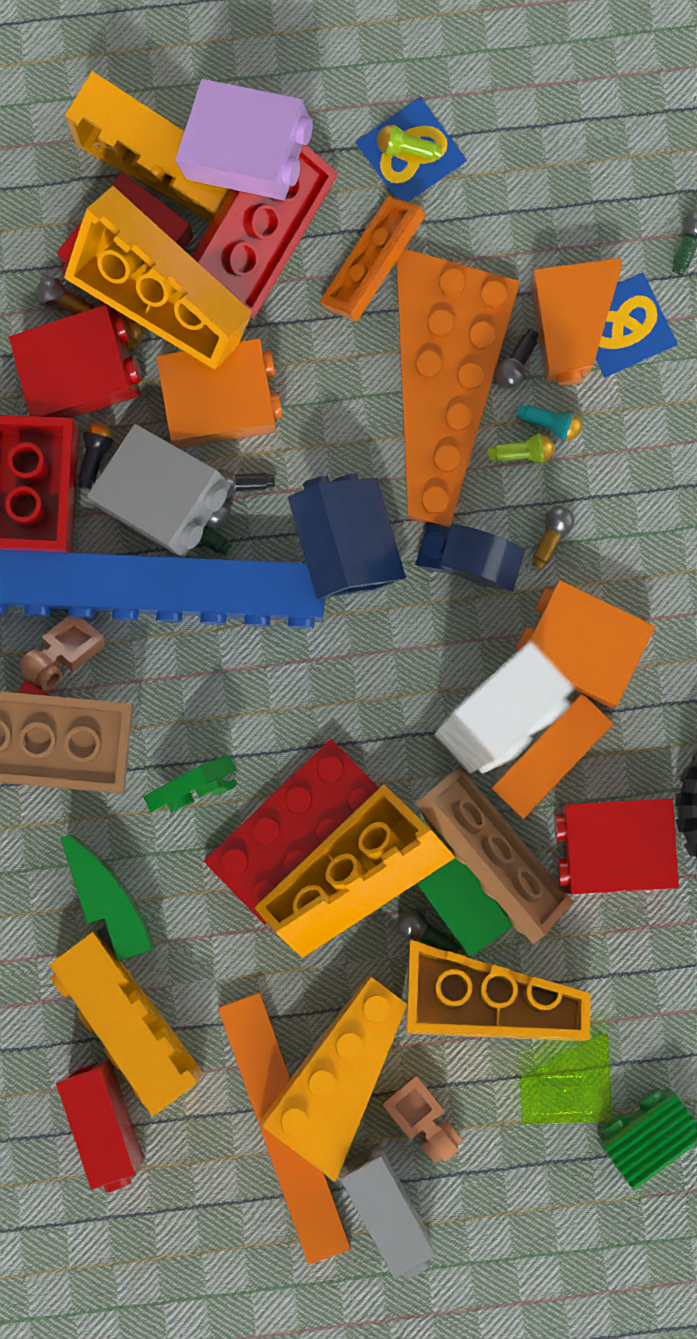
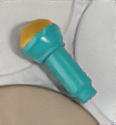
[516,404,583,441]

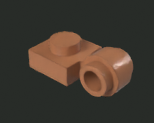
[19,616,105,692]
[381,1074,463,1164]

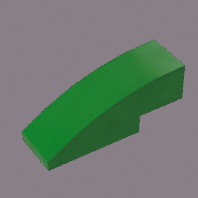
[60,835,156,961]

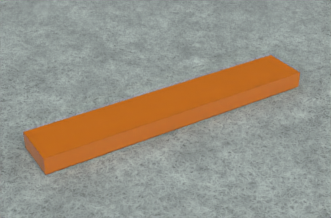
[218,992,351,1265]

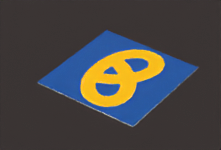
[355,97,467,202]
[595,273,678,378]

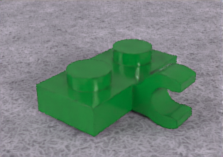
[143,755,237,813]

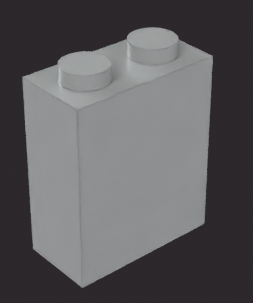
[87,423,231,558]
[340,1143,435,1279]

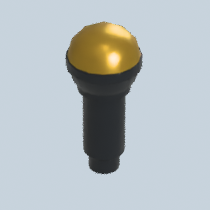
[79,423,113,490]

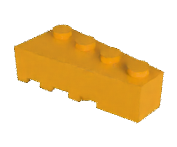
[65,71,231,223]
[64,186,252,370]
[255,784,456,958]
[49,930,204,1117]
[406,940,591,1042]
[259,977,408,1182]

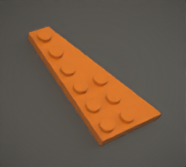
[396,249,520,527]

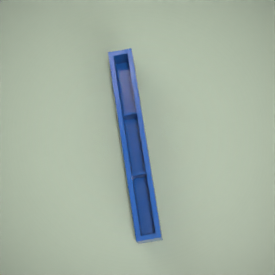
[0,550,324,629]

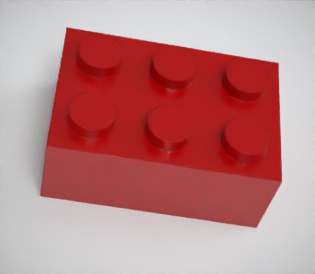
[0,415,80,553]

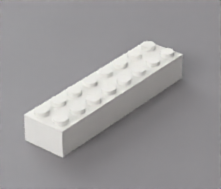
[433,642,573,774]

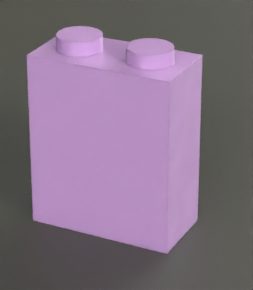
[175,79,313,201]

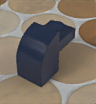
[415,524,525,591]

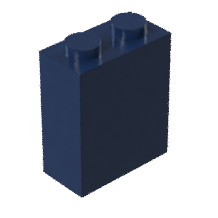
[288,473,406,599]

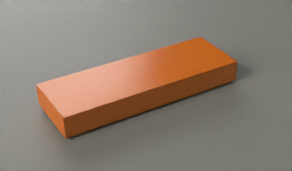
[319,195,426,322]
[490,694,614,819]

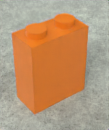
[156,338,283,449]
[515,580,656,709]

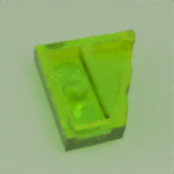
[519,1032,612,1125]

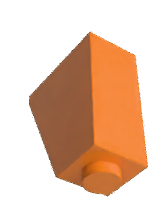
[530,258,622,386]

